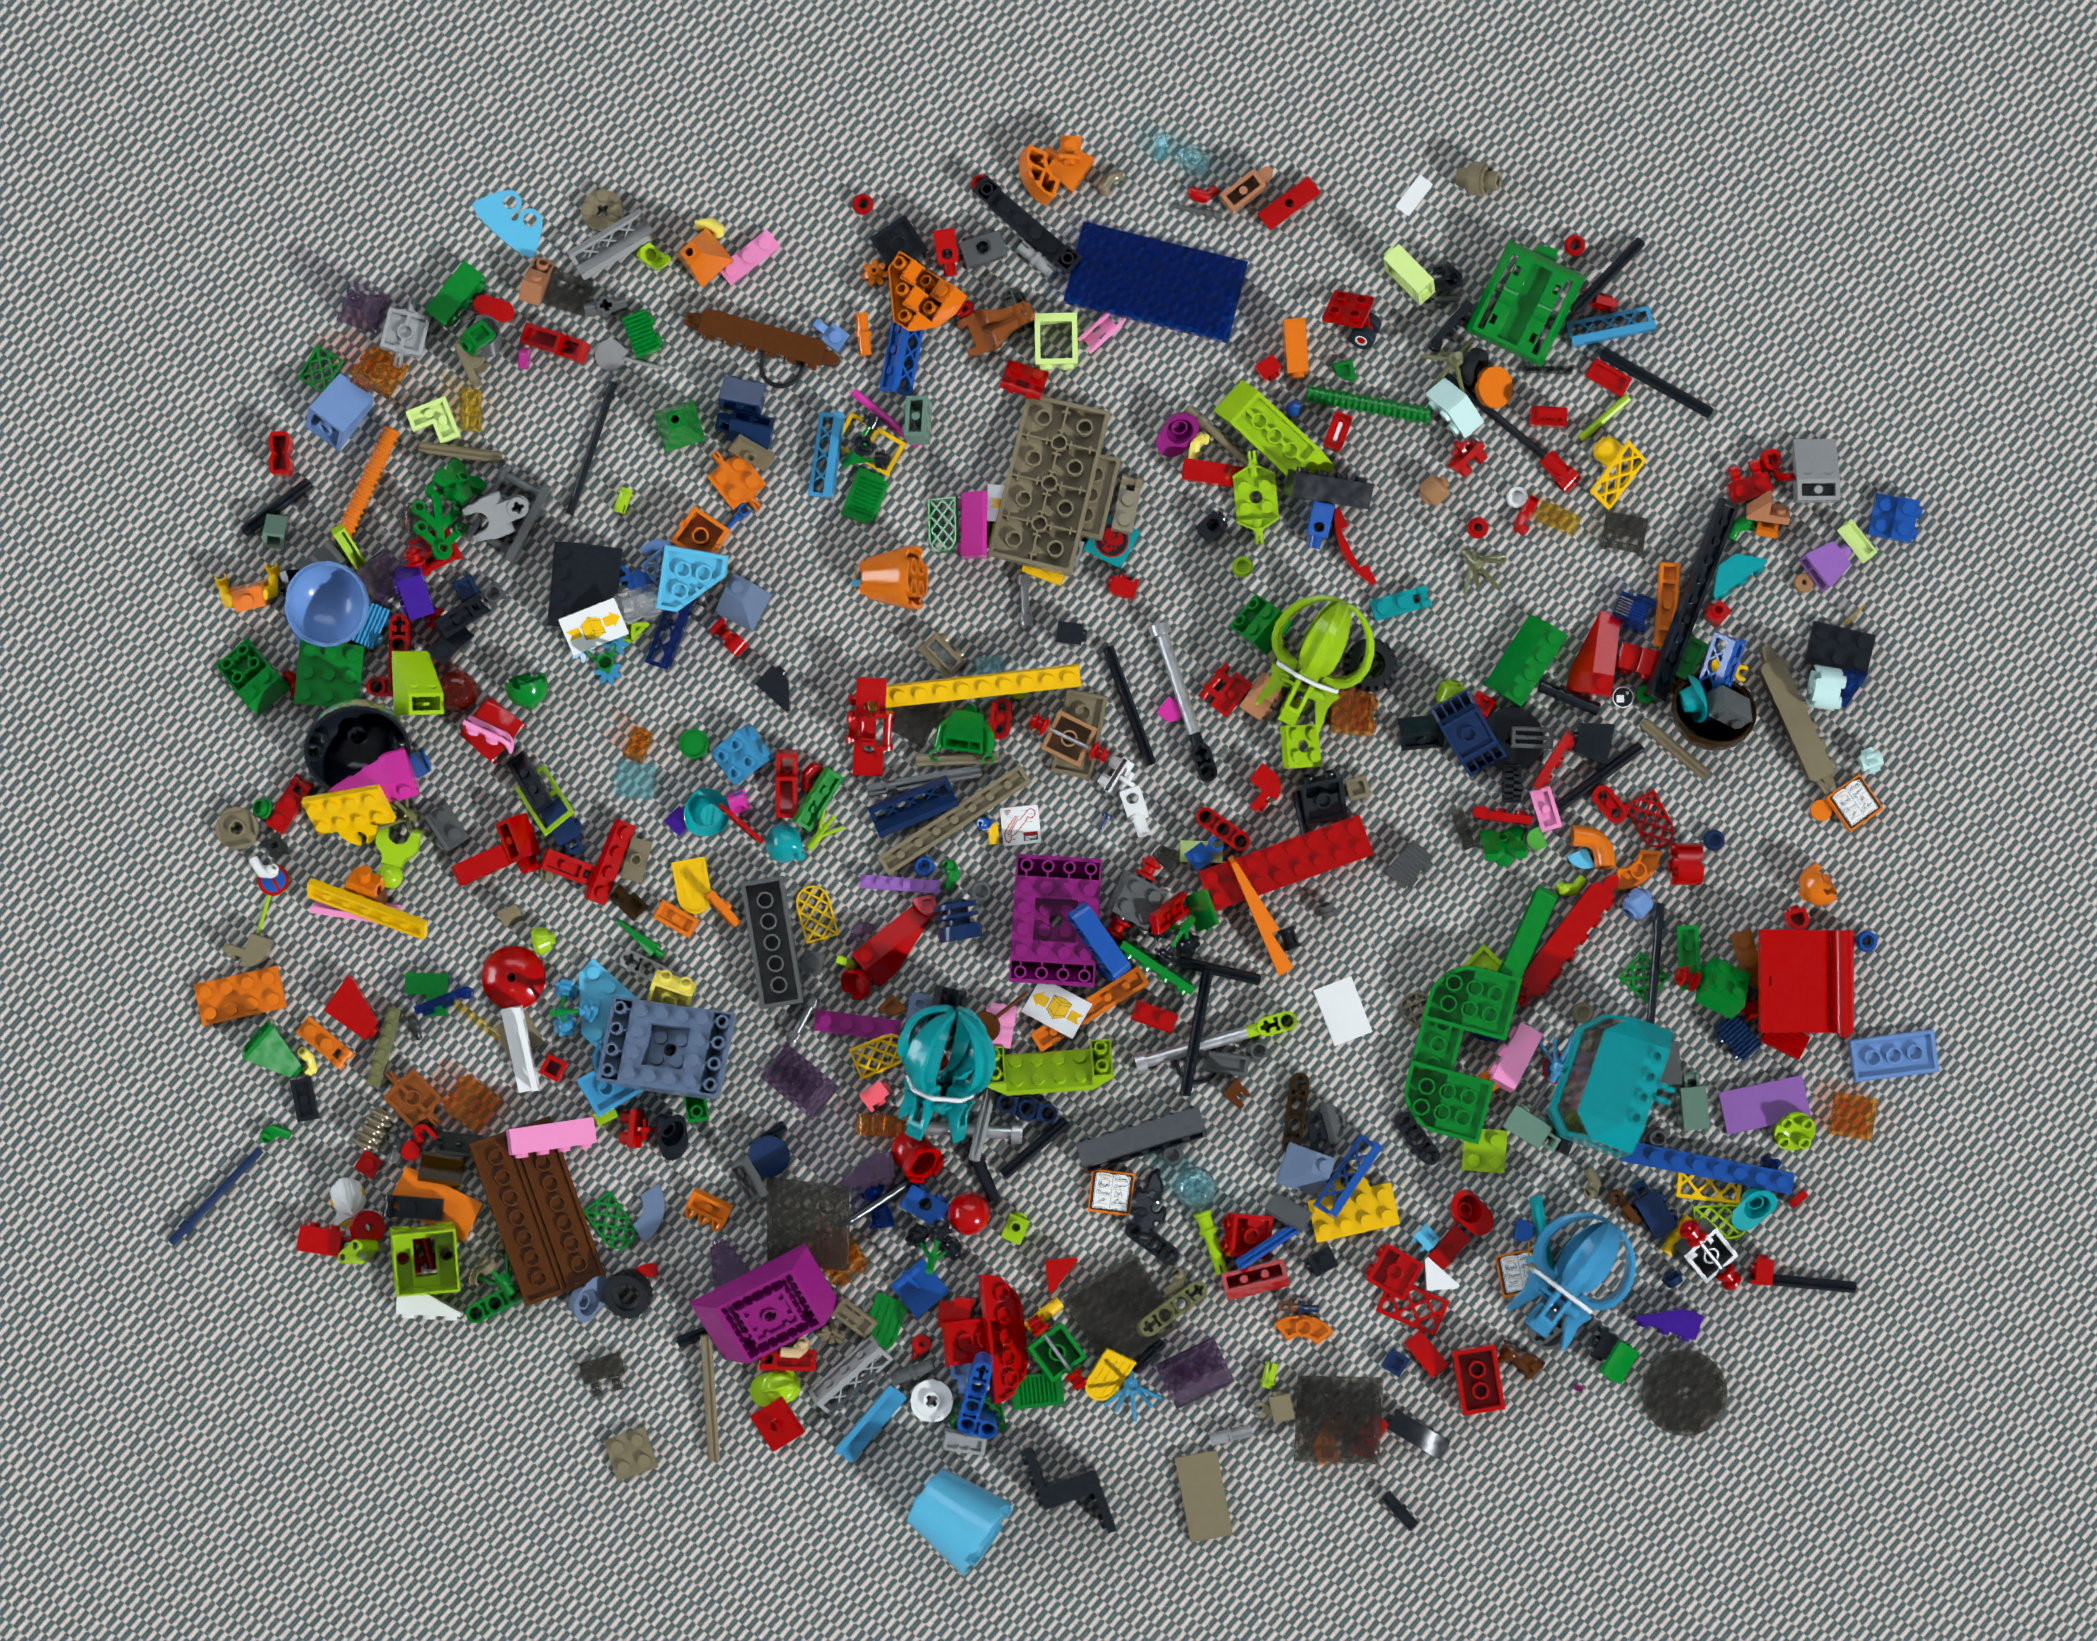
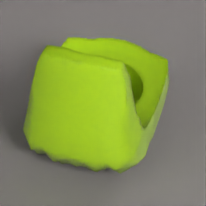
[637,243,671,270]

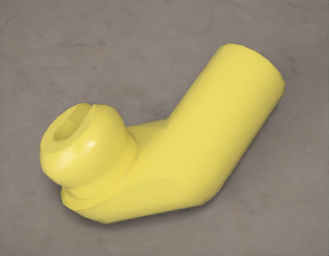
[1188,432,1210,460]

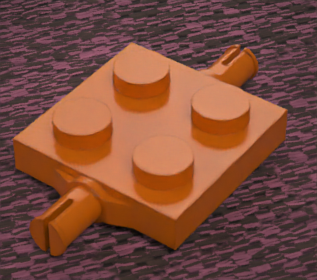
[707,450,767,512]

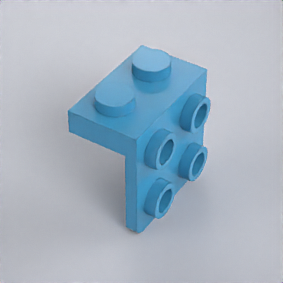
[712,723,775,785]

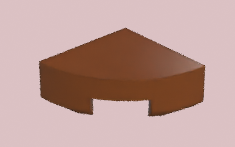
[877,994,907,1015]

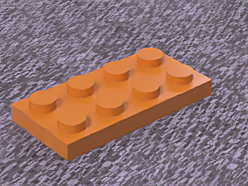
[193,966,287,1026]

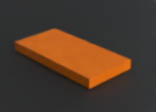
[392,1165,484,1242]

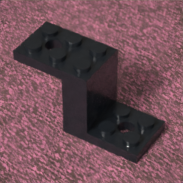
[1020,1442,1116,1534]

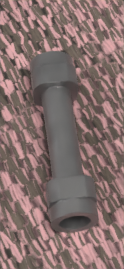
[1017,574,1033,626]
[786,994,821,1045]

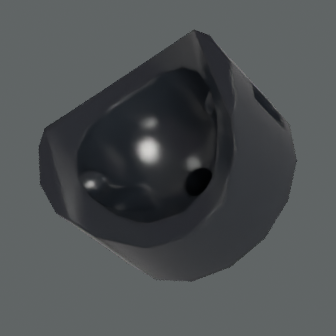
[1430,261,1462,292]

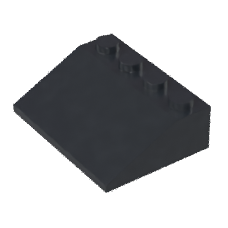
[547,541,623,630]

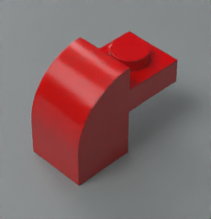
[1248,763,1281,813]

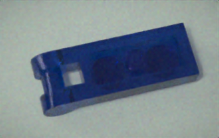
[414,986,475,1017]

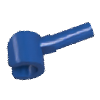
[726,503,751,529]

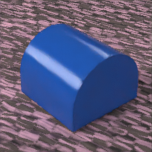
[1513,1218,1533,1242]

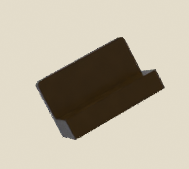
[418,1151,464,1187]

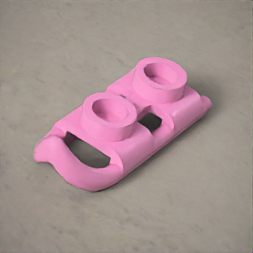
[1077,309,1127,354]
[463,715,514,754]

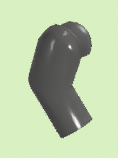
[384,1131,404,1164]

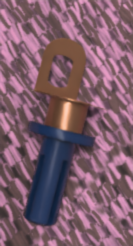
[1278,1300,1320,1316]

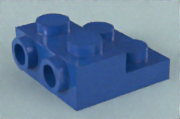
[1867,493,1923,544]

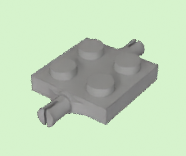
[379,297,431,368]

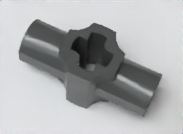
[583,296,627,319]

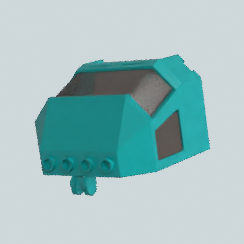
[1545,1014,1676,1159]

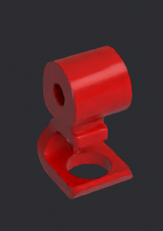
[709,617,749,657]
[401,1123,438,1161]

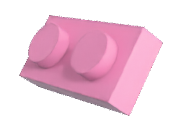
[1529,786,1562,833]

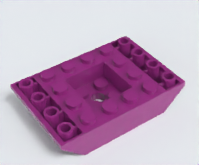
[1009,854,1102,987]
[690,1243,839,1364]

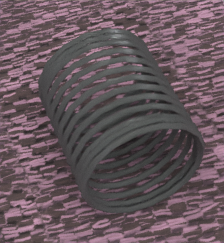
[466,314,502,358]

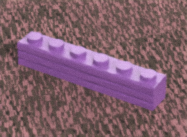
[860,875,941,894]

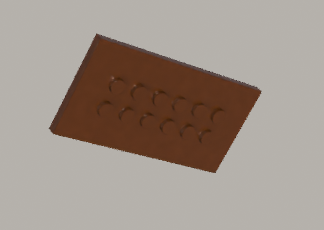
[468,1116,606,1307]

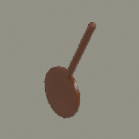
[976,990,1029,1041]

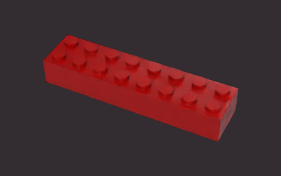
[1198,814,1374,911]

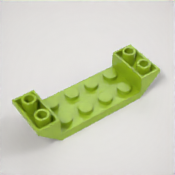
[1213,380,1335,477]
[987,1038,1114,1096]

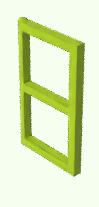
[515,764,575,836]

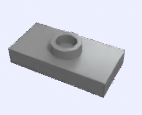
[942,1428,987,1456]

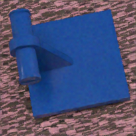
[890,1258,950,1318]

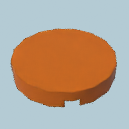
[1475,366,1513,409]

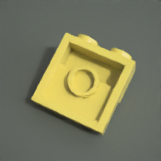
[647,969,698,1007]

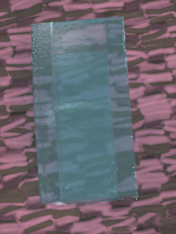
[1153,133,1169,160]

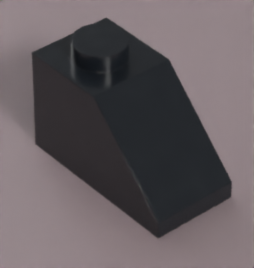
[428,627,475,668]
[755,665,791,713]

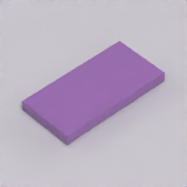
[1718,1075,1811,1135]

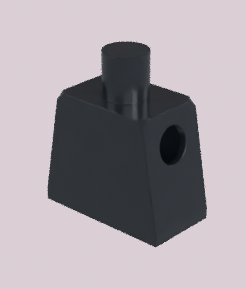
[1564,723,1615,765]

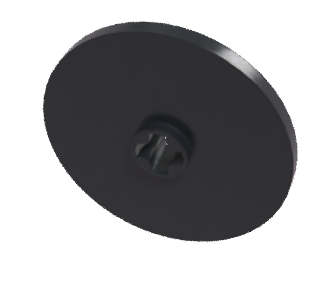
[1486,707,1543,769]

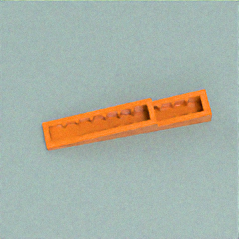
[1228,855,1294,976]

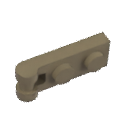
[1111,473,1143,535]

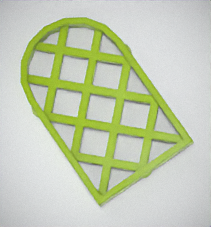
[1692,1204,1747,1239]

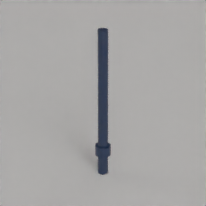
[168,1147,264,1246]

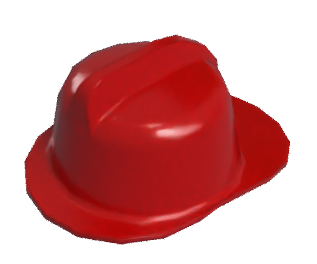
[1450,1189,1494,1236]

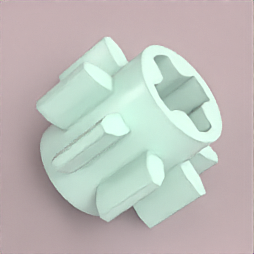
[1858,747,1884,774]

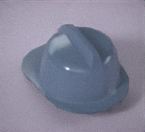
[567,1276,609,1323]

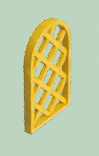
[796,885,839,944]
[849,1033,902,1080]

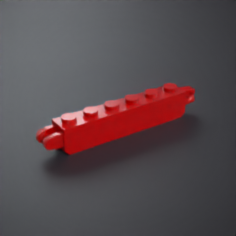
[1516,874,1620,1007]

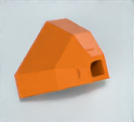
[888,251,967,331]

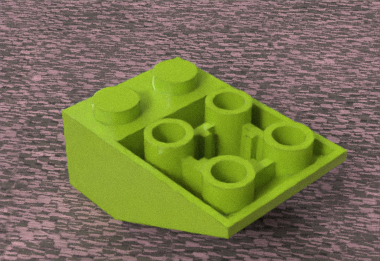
[392,651,444,716]

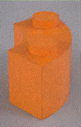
[1019,144,1061,206]

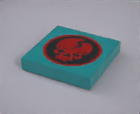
[1083,515,1140,570]

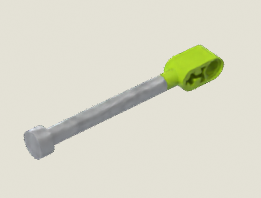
[1133,1011,1297,1074]

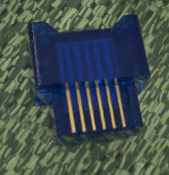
[1611,591,1658,635]

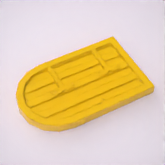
[671,856,711,914]
[1085,1348,1136,1401]

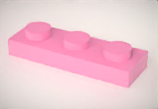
[720,229,780,286]

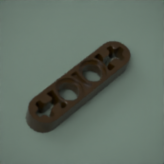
[1282,1072,1309,1152]

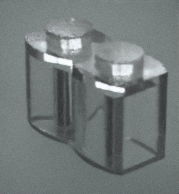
[614,584,663,625]

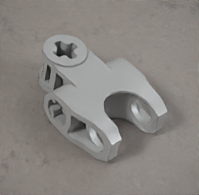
[462,491,529,542]

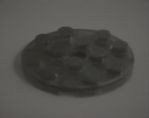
[1641,1349,1727,1436]

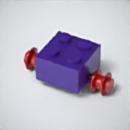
[392,546,444,629]

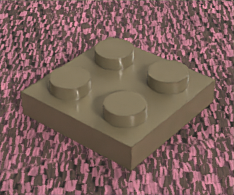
[604,1426,659,1481]

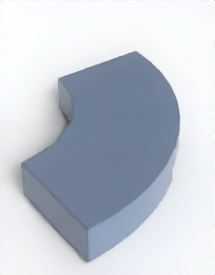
[633,1184,665,1243]

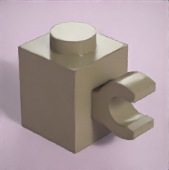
[1254,1389,1295,1423]

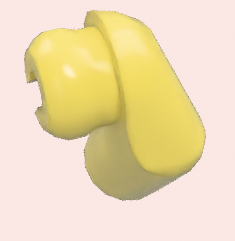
[695,218,725,238]
[297,1047,318,1077]

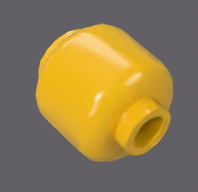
[1593,436,1624,467]

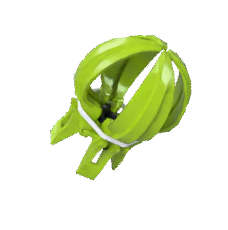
[1255,595,1375,735]

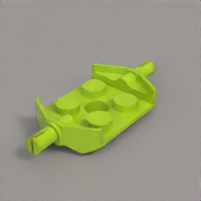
[1232,450,1279,545]

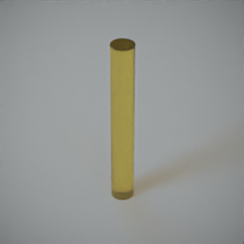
[448,996,502,1041]

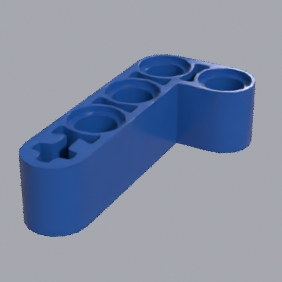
[1066,902,1131,981]
[957,1352,998,1439]

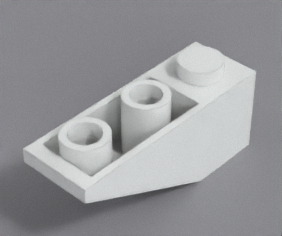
[396,1294,463,1321]

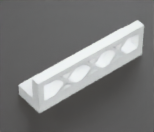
[501,1005,541,1093]

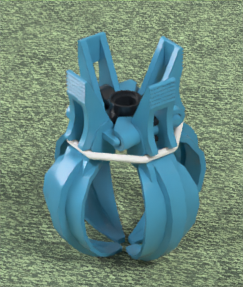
[1506,1212,1636,1351]

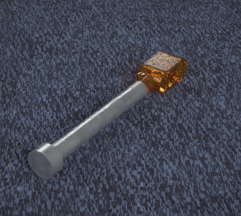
[855,1113,1023,1144]

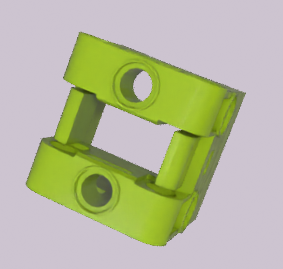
[389,1221,460,1297]

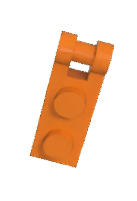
[296,1016,355,1070]

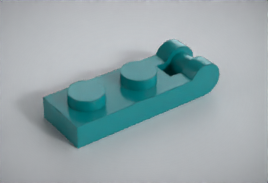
[1369,585,1432,622]

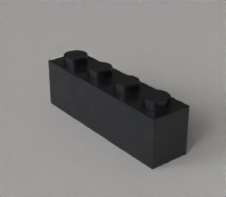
[1284,466,1374,509]

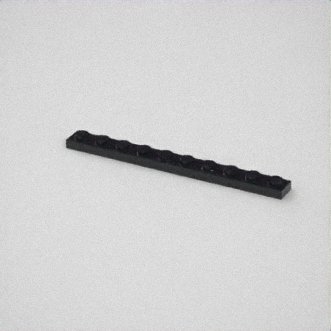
[1645,498,1739,702]

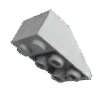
[1792,439,1840,503]

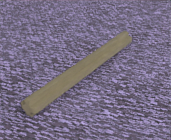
[700,1334,720,1462]

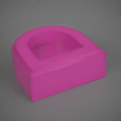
[1156,696,1181,722]

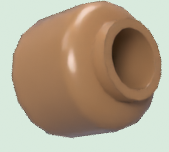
[1418,474,1450,506]

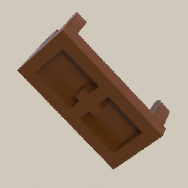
[1222,1077,1250,1110]

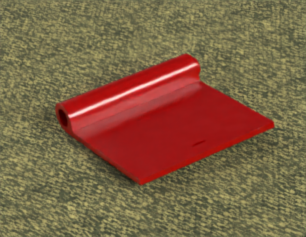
[1758,929,1854,1037]

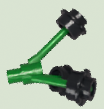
[841,412,890,470]

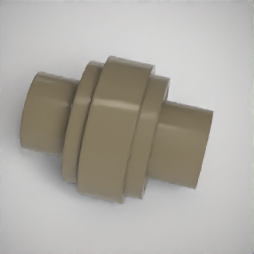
[1455,161,1502,197]

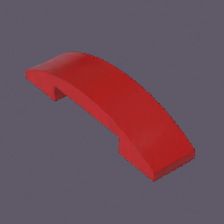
[1333,507,1377,587]

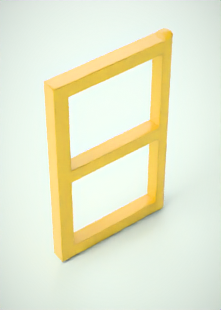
[841,412,906,477]

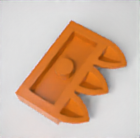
[685,1187,734,1232]

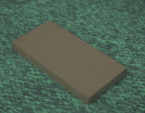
[1050,688,1108,780]
[1175,1449,1233,1543]

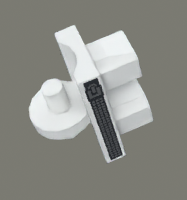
[1098,756,1135,797]

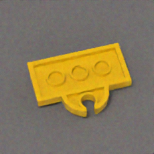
[301,784,396,845]
[1307,1170,1400,1243]

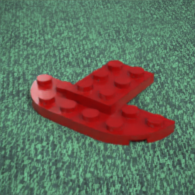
[941,1275,1028,1404]

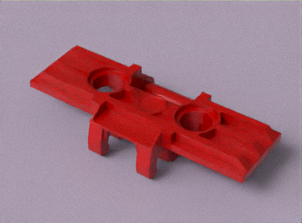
[845,676,895,777]

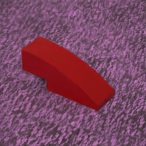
[519,322,591,365]
[1181,458,1245,488]
[775,749,798,818]

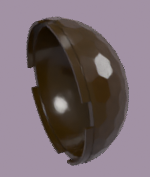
[1671,672,1757,751]

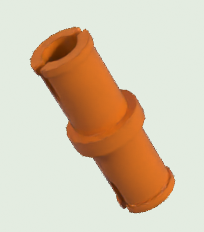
[854,312,872,356]

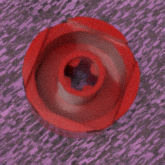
[1667,843,1704,885]

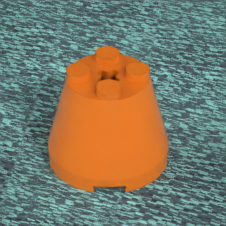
[859,545,928,610]

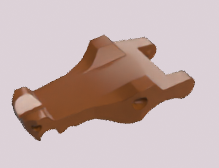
[955,301,1035,357]

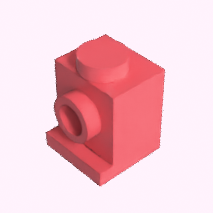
[859,1080,893,1113]

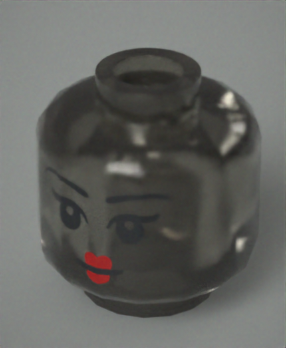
[400,503,428,534]

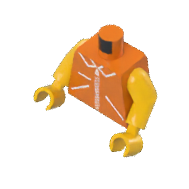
[214,562,281,612]

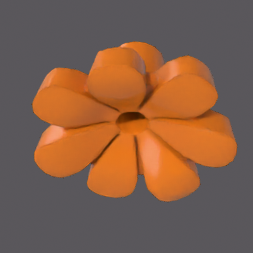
[862,259,889,287]

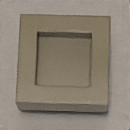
[1345,775,1371,801]

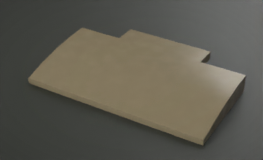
[988,396,1121,577]

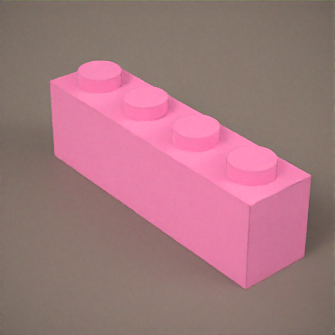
[506,1117,597,1159]

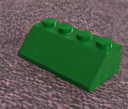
[1484,614,1568,708]

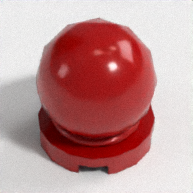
[890,1131,944,1184]
[948,1192,990,1235]

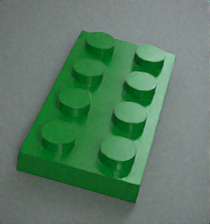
[1119,939,1196,996]

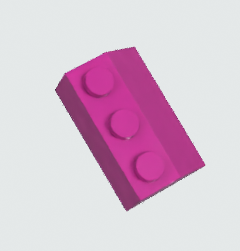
[957,491,987,559]

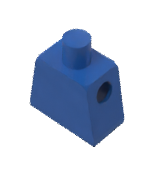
[1306,501,1335,549]

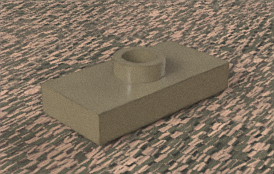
[728,434,776,471]
[621,837,653,883]
[832,1296,879,1339]

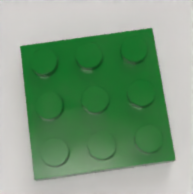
[294,639,365,707]

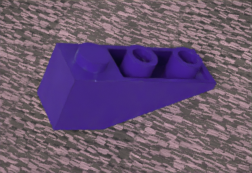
[1632,1308,1703,1342]

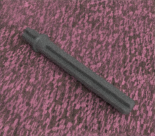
[867,765,982,797]

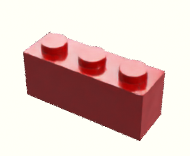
[1221,1259,1290,1301]

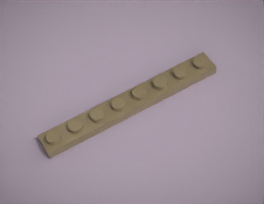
[877,765,1032,875]

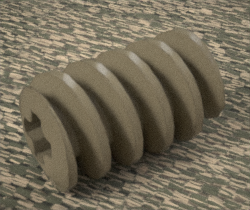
[351,1105,395,1153]

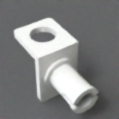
[1119,786,1151,837]

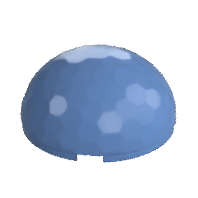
[284,561,369,647]

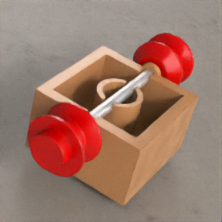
[1028,710,1110,768]

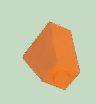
[1282,317,1309,379]

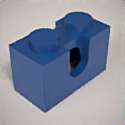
[899,1183,950,1224]

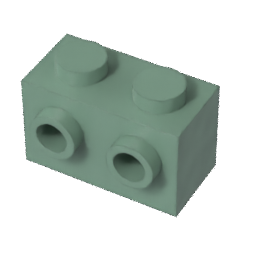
[902,395,932,445]

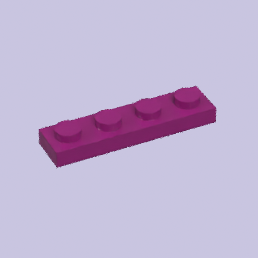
[814,1009,901,1042]

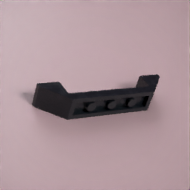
[972,175,1083,274]

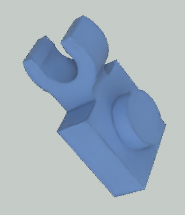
[812,318,850,353]
[950,1363,972,1394]

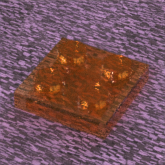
[1828,1091,1878,1141]

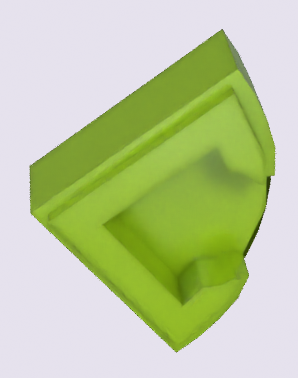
[835,955,859,969]

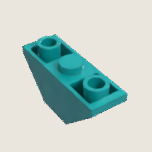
[1710,554,1768,601]

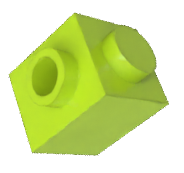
[1001,1210,1030,1245]

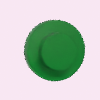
[253,798,272,819]

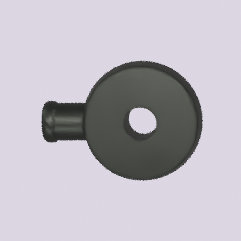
[407,1014,423,1040]

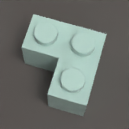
[1426,377,1484,438]

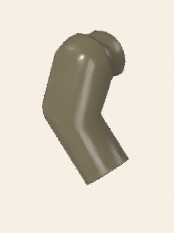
[1163,1267,1186,1298]

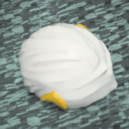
[330,1177,367,1217]

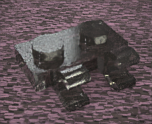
[578,1352,626,1397]

